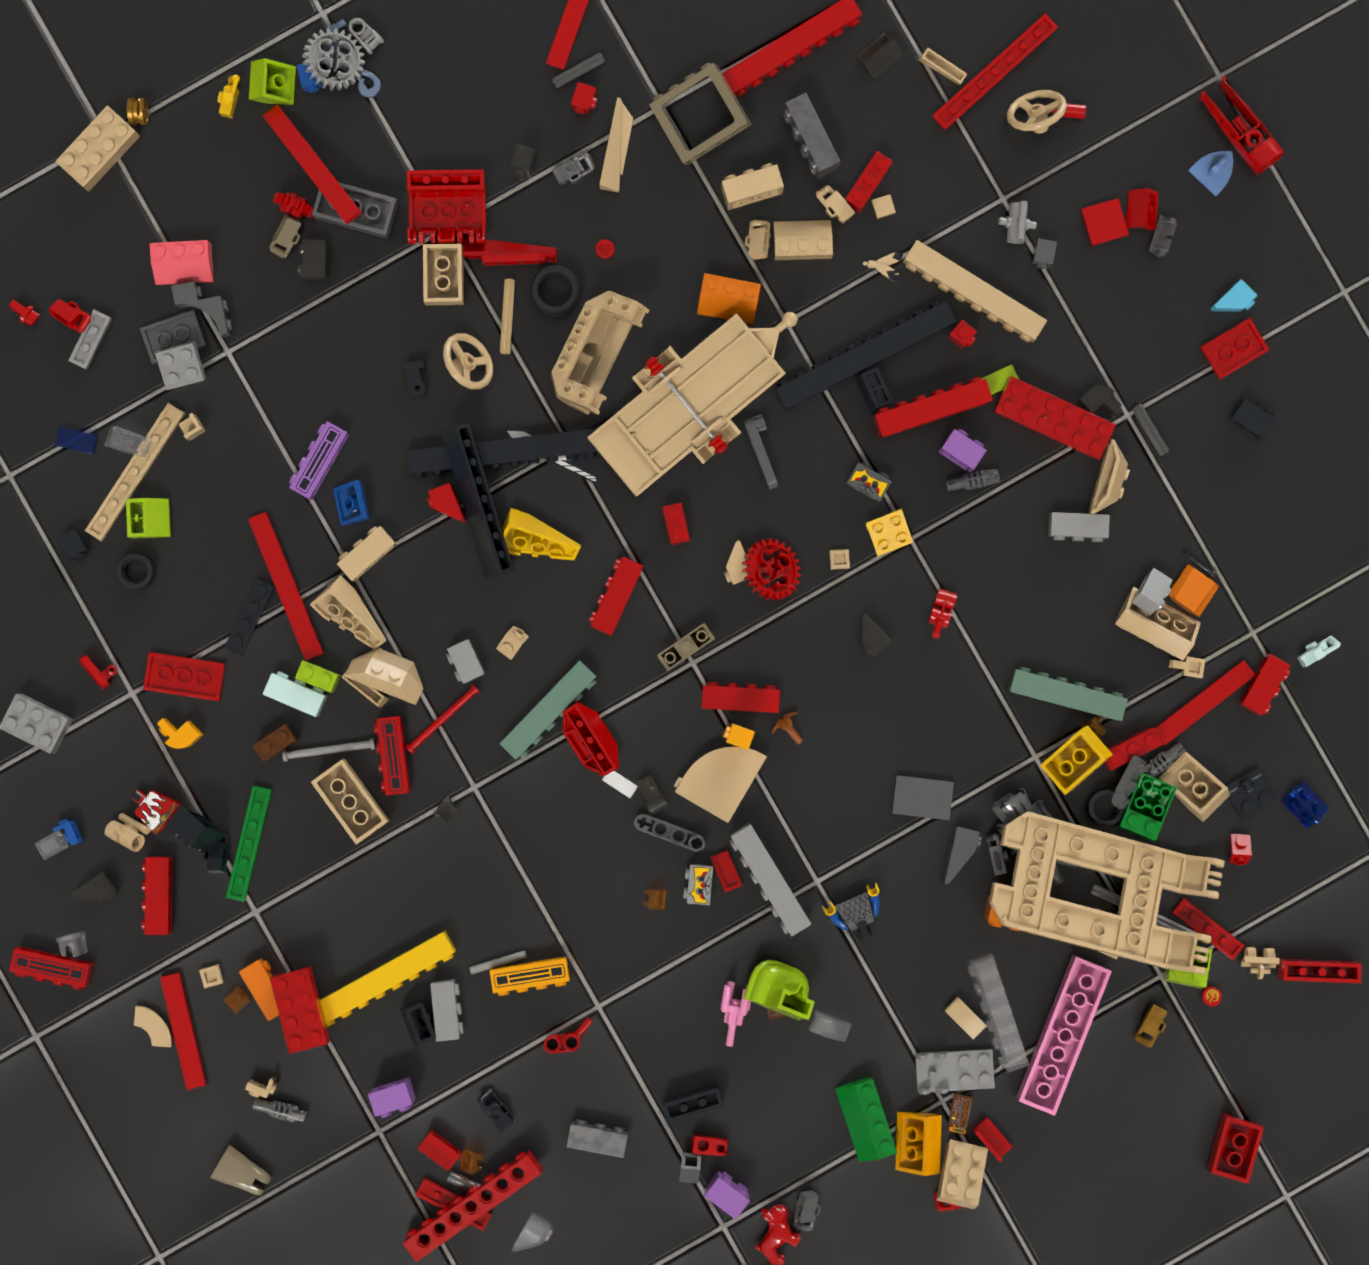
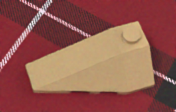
[310,575,386,650]

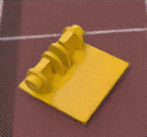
[865,509,913,556]

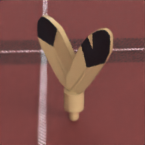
[862,252,903,281]

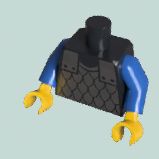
[822,883,880,939]

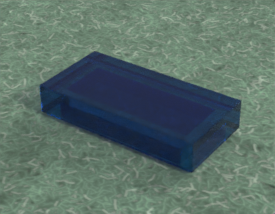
[55,427,98,455]

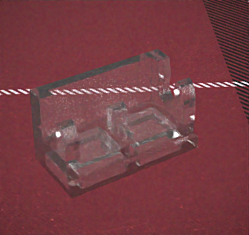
[56,931,88,957]

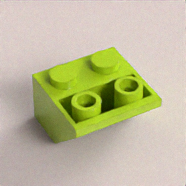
[126,498,171,539]
[1163,946,1212,989]

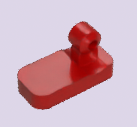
[79,655,117,690]

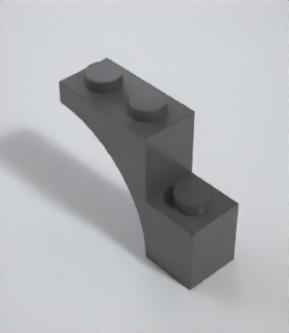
[171,281,233,337]

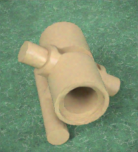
[105,813,150,852]

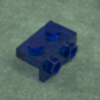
[1281,781,1329,828]

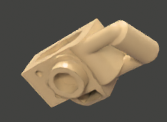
[816,185,855,224]
[745,219,771,260]

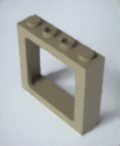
[649,63,752,165]

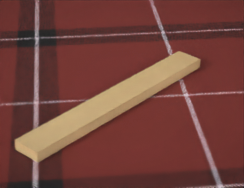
[85,403,185,541]

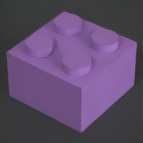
[938,429,987,473]
[368,1077,416,1118]
[704,1171,750,1220]

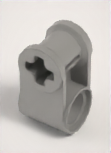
[349,18,384,55]

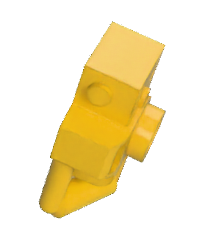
[217,75,240,119]

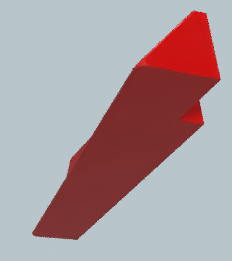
[463,237,557,266]

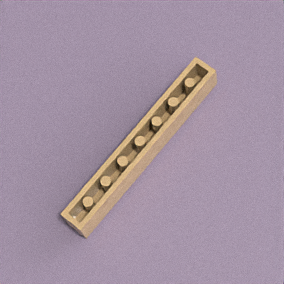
[903,240,1047,343]

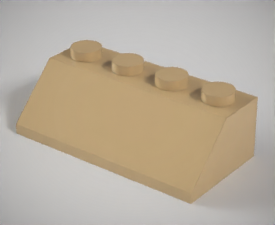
[1115,587,1201,660]

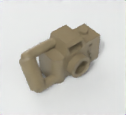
[269,214,301,258]

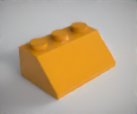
[895,1112,942,1176]

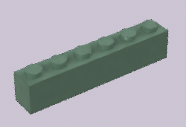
[500,661,597,760]
[1008,667,1128,721]

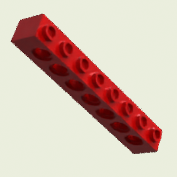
[403,1150,543,1262]

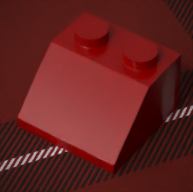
[427,483,467,523]

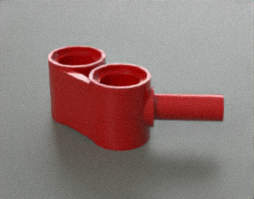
[928,588,957,639]
[544,1017,593,1054]

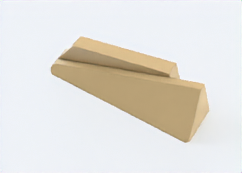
[600,98,633,193]

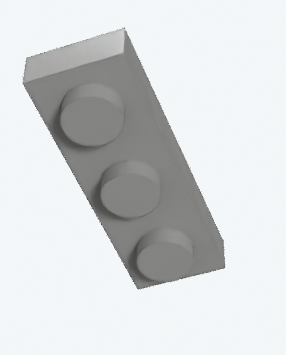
[68,309,112,370]

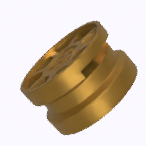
[127,98,148,126]

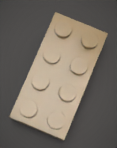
[55,105,140,192]
[311,759,390,845]

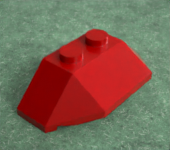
[562,702,619,777]

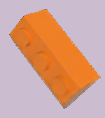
[697,273,761,325]

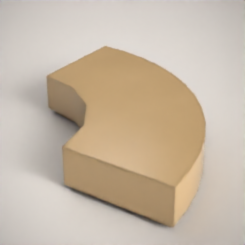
[134,1006,172,1047]

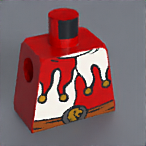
[131,790,182,835]

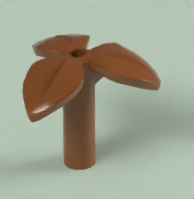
[771,712,803,745]

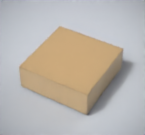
[872,194,896,219]
[829,549,850,570]
[199,964,224,989]

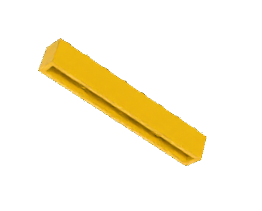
[320,931,456,1027]

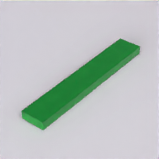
[226,785,273,902]

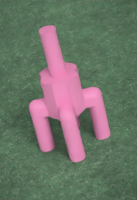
[721,981,751,1047]

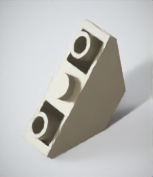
[657,623,715,671]

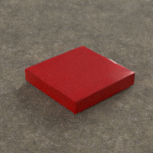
[1081,198,1129,246]

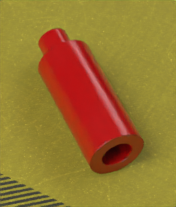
[1051,103,1086,119]

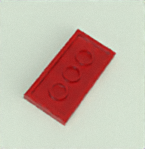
[143,652,226,701]

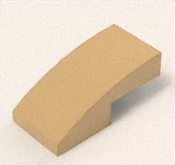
[944,997,987,1039]

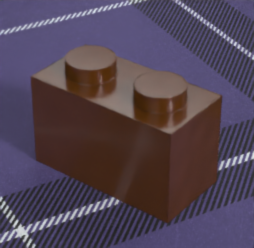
[253,724,299,762]

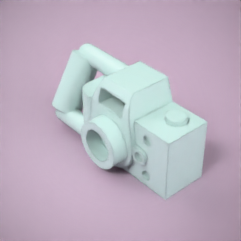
[1297,636,1341,667]

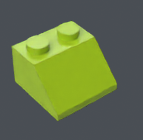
[249,58,296,105]

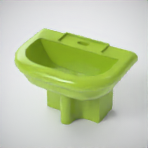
[743,960,815,1021]

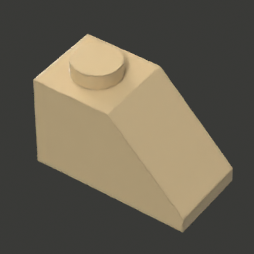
[724,540,747,585]

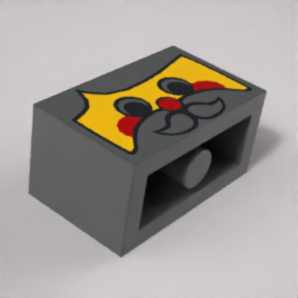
[846,462,892,502]

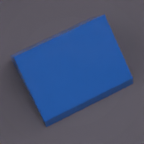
[333,480,370,526]

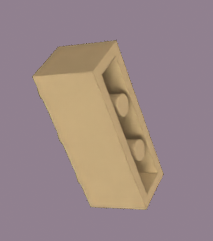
[337,526,397,582]

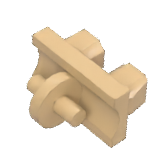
[1240,947,1280,979]

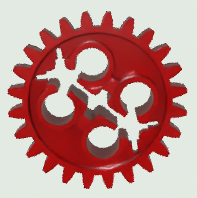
[742,538,801,601]

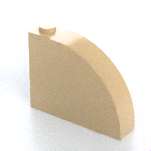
[674,746,767,823]

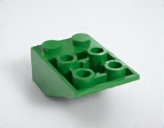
[1116,773,1177,841]

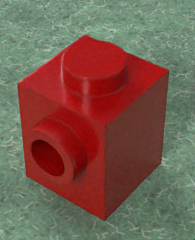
[571,82,598,114]
[948,319,977,349]

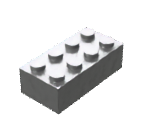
[782,93,840,179]
[312,182,399,240]

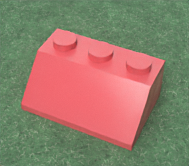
[150,240,214,285]

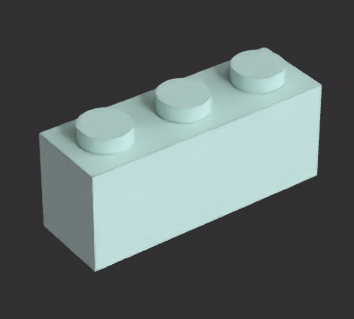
[263,671,327,717]

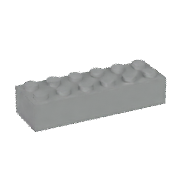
[729,823,811,936]

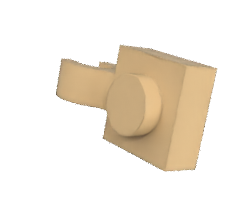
[1169,656,1205,678]

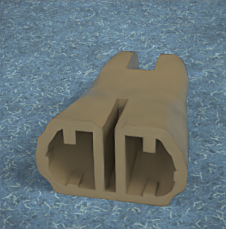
[210,1145,271,1196]

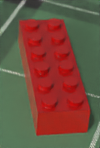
[993,376,1116,460]
[872,377,993,439]

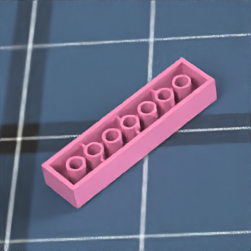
[1016,954,1112,1116]

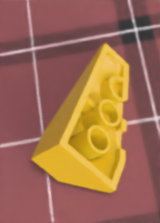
[502,508,581,560]

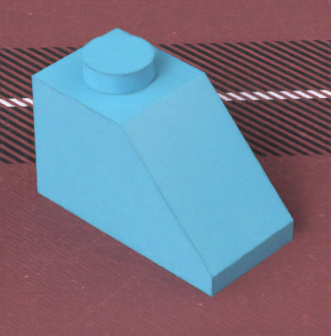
[1210,279,1257,312]

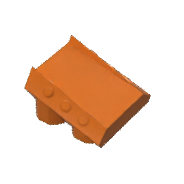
[1168,564,1219,617]

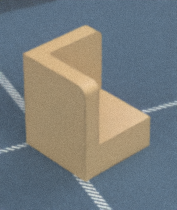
[179,413,206,441]

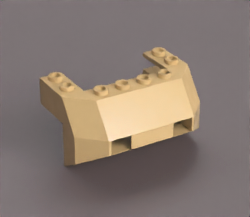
[551,291,649,415]

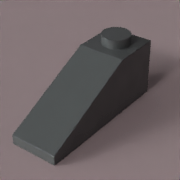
[943,826,982,884]

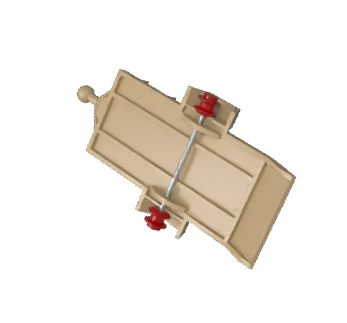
[587,312,798,497]

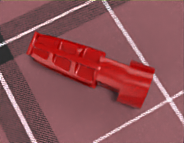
[1199,76,1285,175]

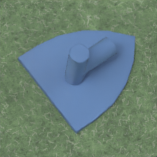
[1188,151,1233,196]

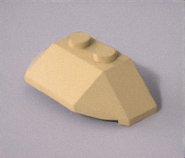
[1088,439,1129,514]
[345,648,423,705]

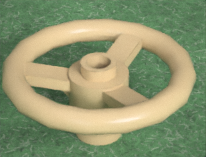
[1006,90,1067,134]
[443,333,493,389]

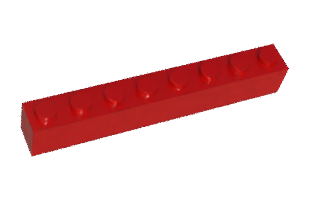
[722,0,862,98]

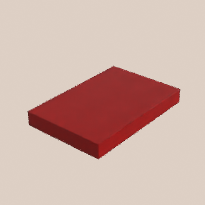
[1200,318,1269,380]

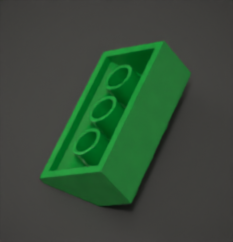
[835,1076,897,1162]

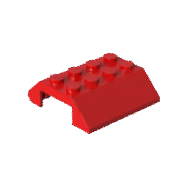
[407,169,486,244]

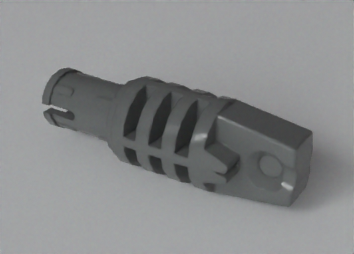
[946,469,1000,492]
[1144,742,1186,778]
[253,1097,307,1123]

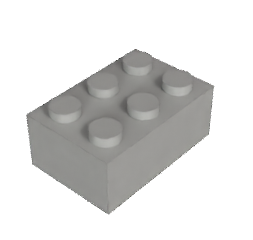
[0,694,73,754]

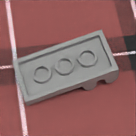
[915,1049,995,1095]

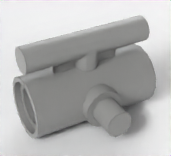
[998,201,1037,244]

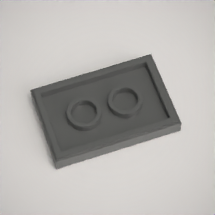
[139,309,207,365]
[892,775,954,820]

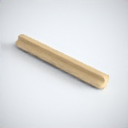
[500,278,515,354]

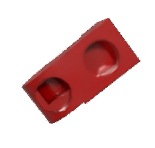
[690,1133,728,1156]

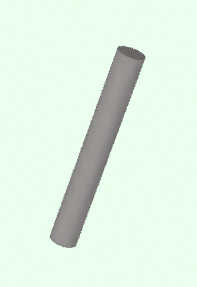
[469,950,527,974]

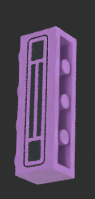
[289,421,350,500]

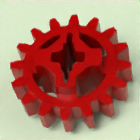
[273,192,314,218]

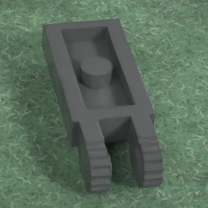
[1111,755,1146,810]

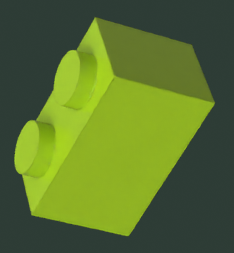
[295,660,341,693]

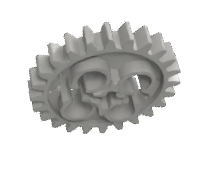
[302,27,365,91]

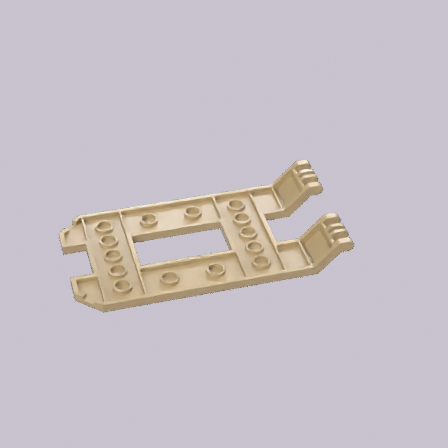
[989,811,1225,975]

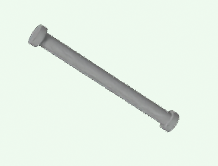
[282,738,376,762]

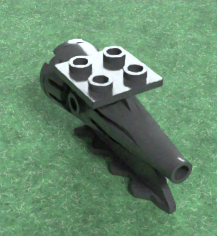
[991,788,1078,886]

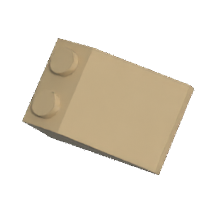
[1159,752,1230,822]

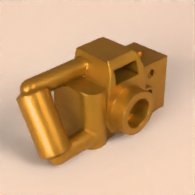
[1135,1003,1167,1048]

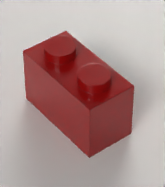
[662,503,690,546]

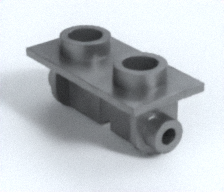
[1149,215,1177,258]

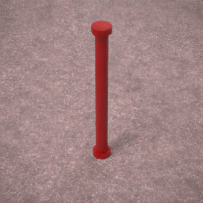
[405,684,480,754]

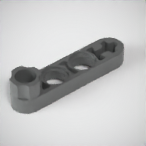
[743,414,779,490]
[634,813,705,852]

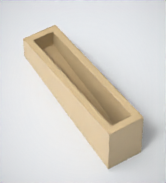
[918,48,967,85]
[342,671,389,708]

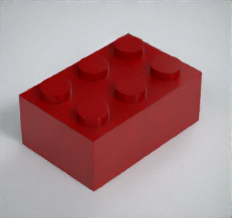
[1206,1113,1264,1184]

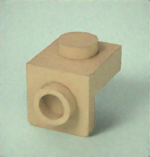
[496,626,529,660]
[245,1076,277,1098]

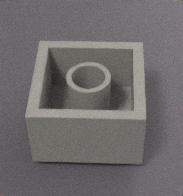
[155,341,206,390]

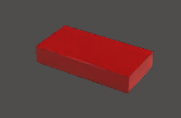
[710,850,743,893]

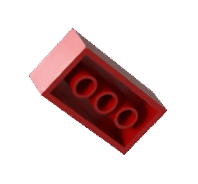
[270,966,330,1054]

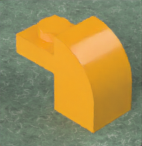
[157,718,204,749]

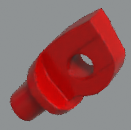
[9,300,40,327]

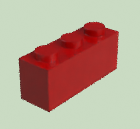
[845,151,893,213]
[1239,654,1291,716]
[1104,727,1163,771]

